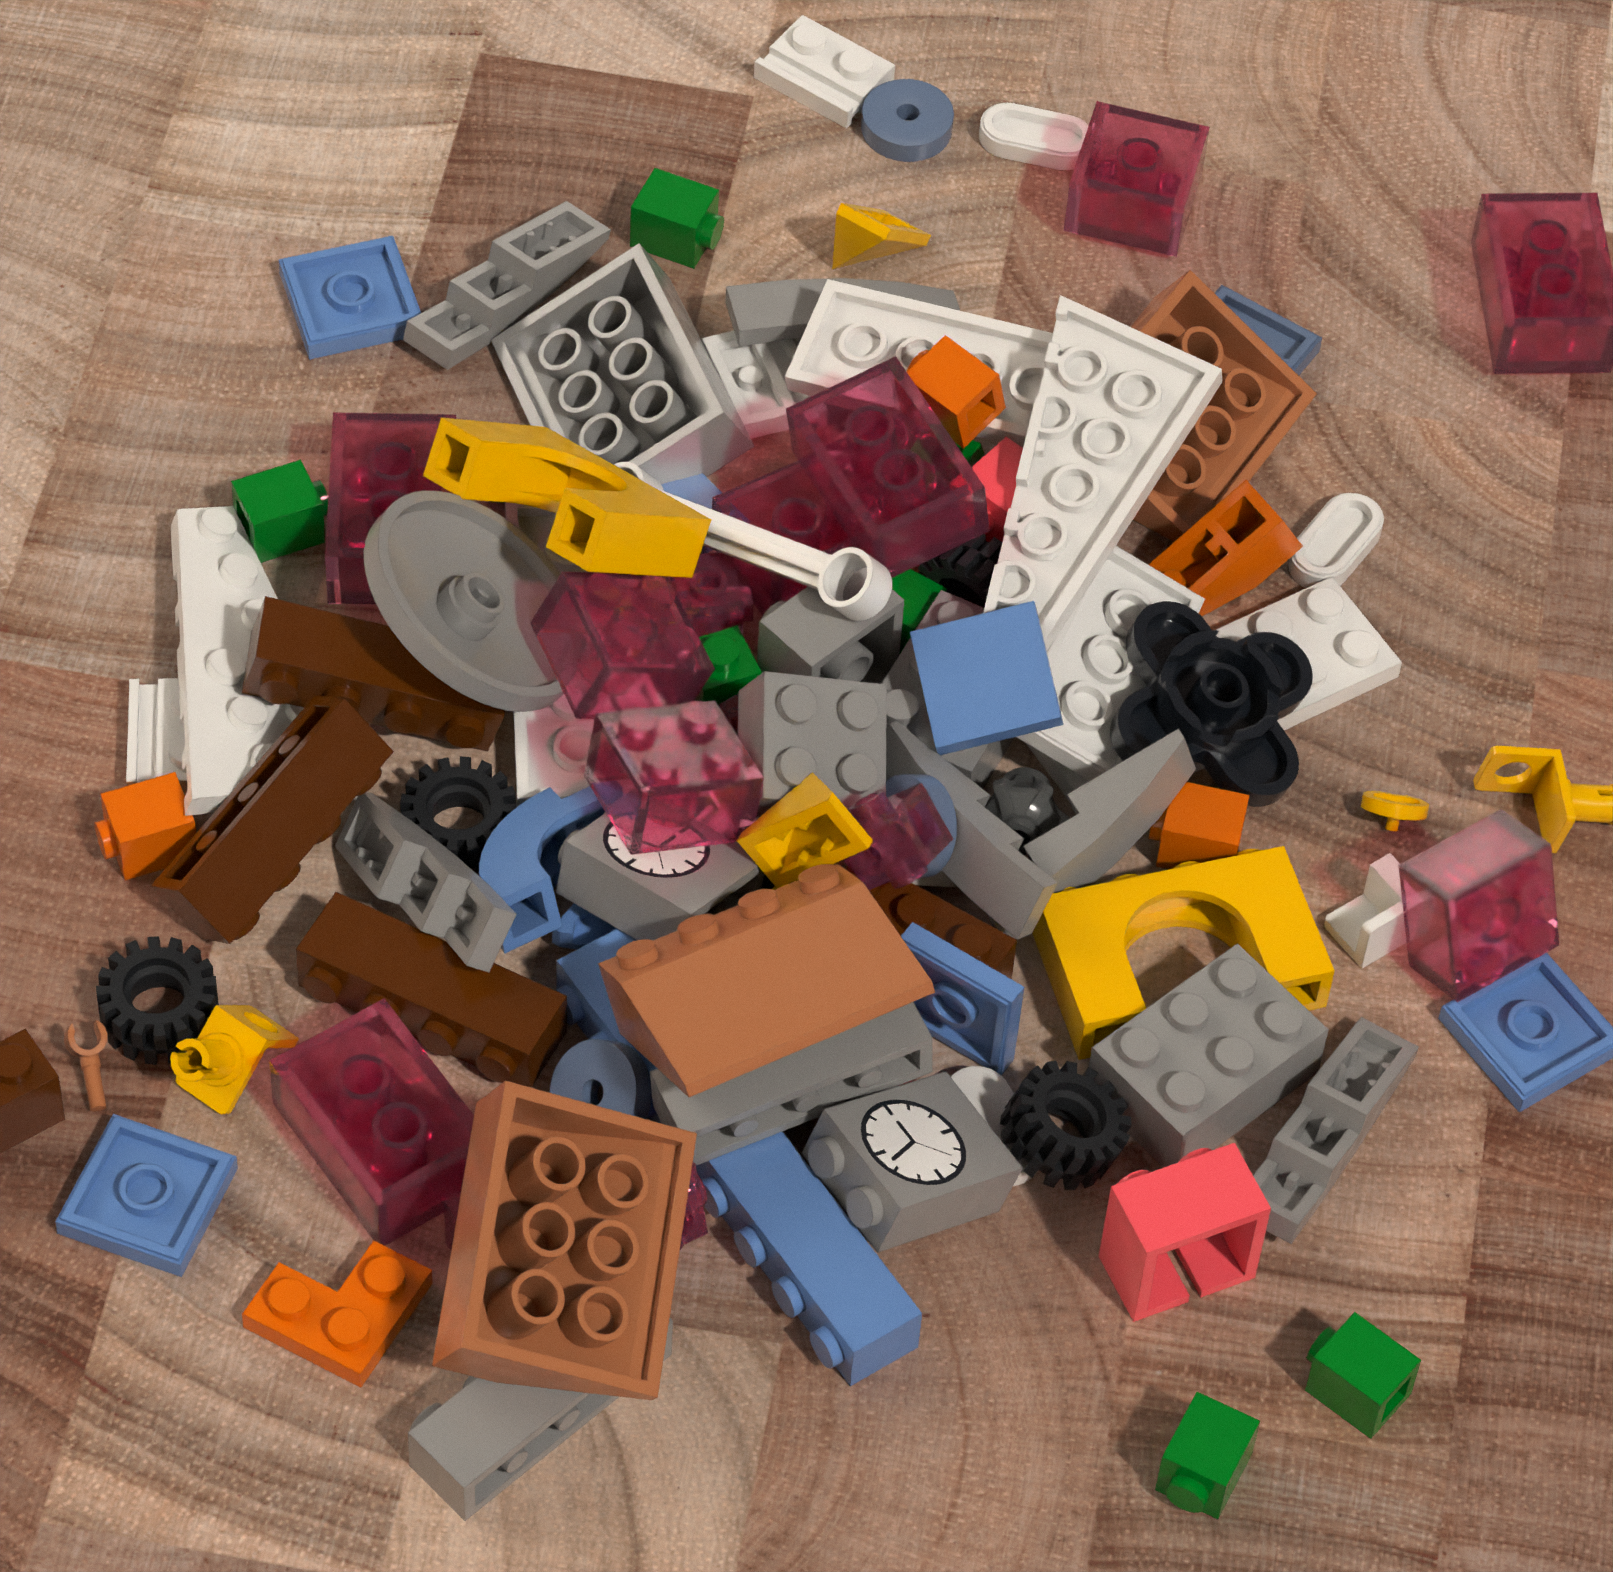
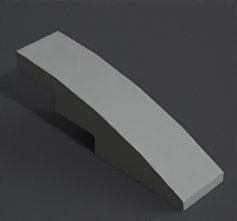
[403,201,611,370]
[725,278,960,347]
[886,721,1058,940]
[987,729,1196,939]
[335,792,517,972]
[1253,1017,1419,1244]

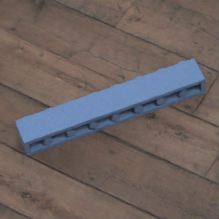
[555,929,922,1386]

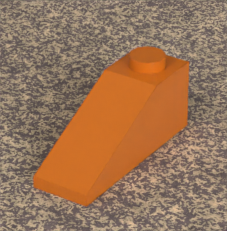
[1148,480,1303,616]

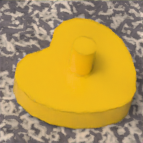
[1361,791,1429,831]

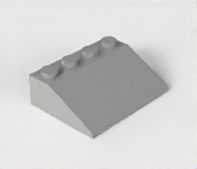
[491,243,754,484]

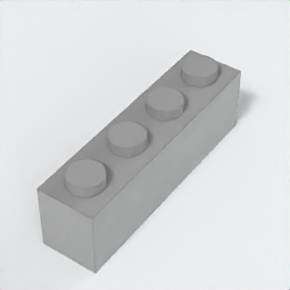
[650,1002,932,1167]
[408,1318,673,1521]

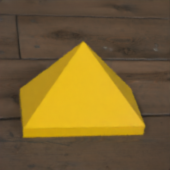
[832,203,931,270]
[737,772,873,888]

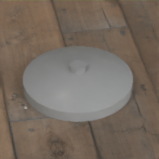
[364,491,588,712]

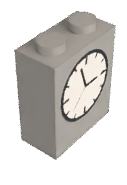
[556,787,765,940]
[801,1071,1023,1253]

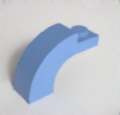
[479,773,632,953]

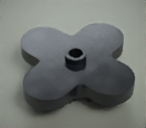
[1110,601,1313,807]

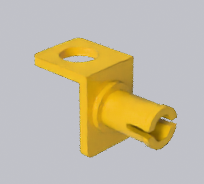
[1473,746,1613,853]
[170,1005,299,1114]

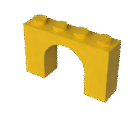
[423,417,712,578]
[1032,846,1335,1060]

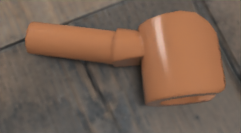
[64,1020,108,1112]

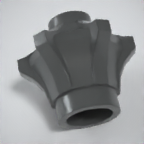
[985,767,1070,855]

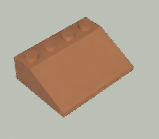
[1131,270,1317,542]
[598,864,935,1097]
[432,1081,697,1400]

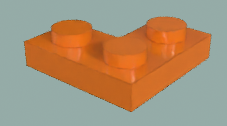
[242,1240,433,1388]

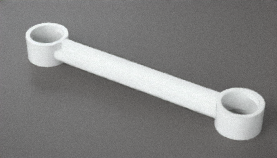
[614,462,892,621]

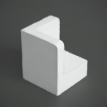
[1324,853,1431,969]

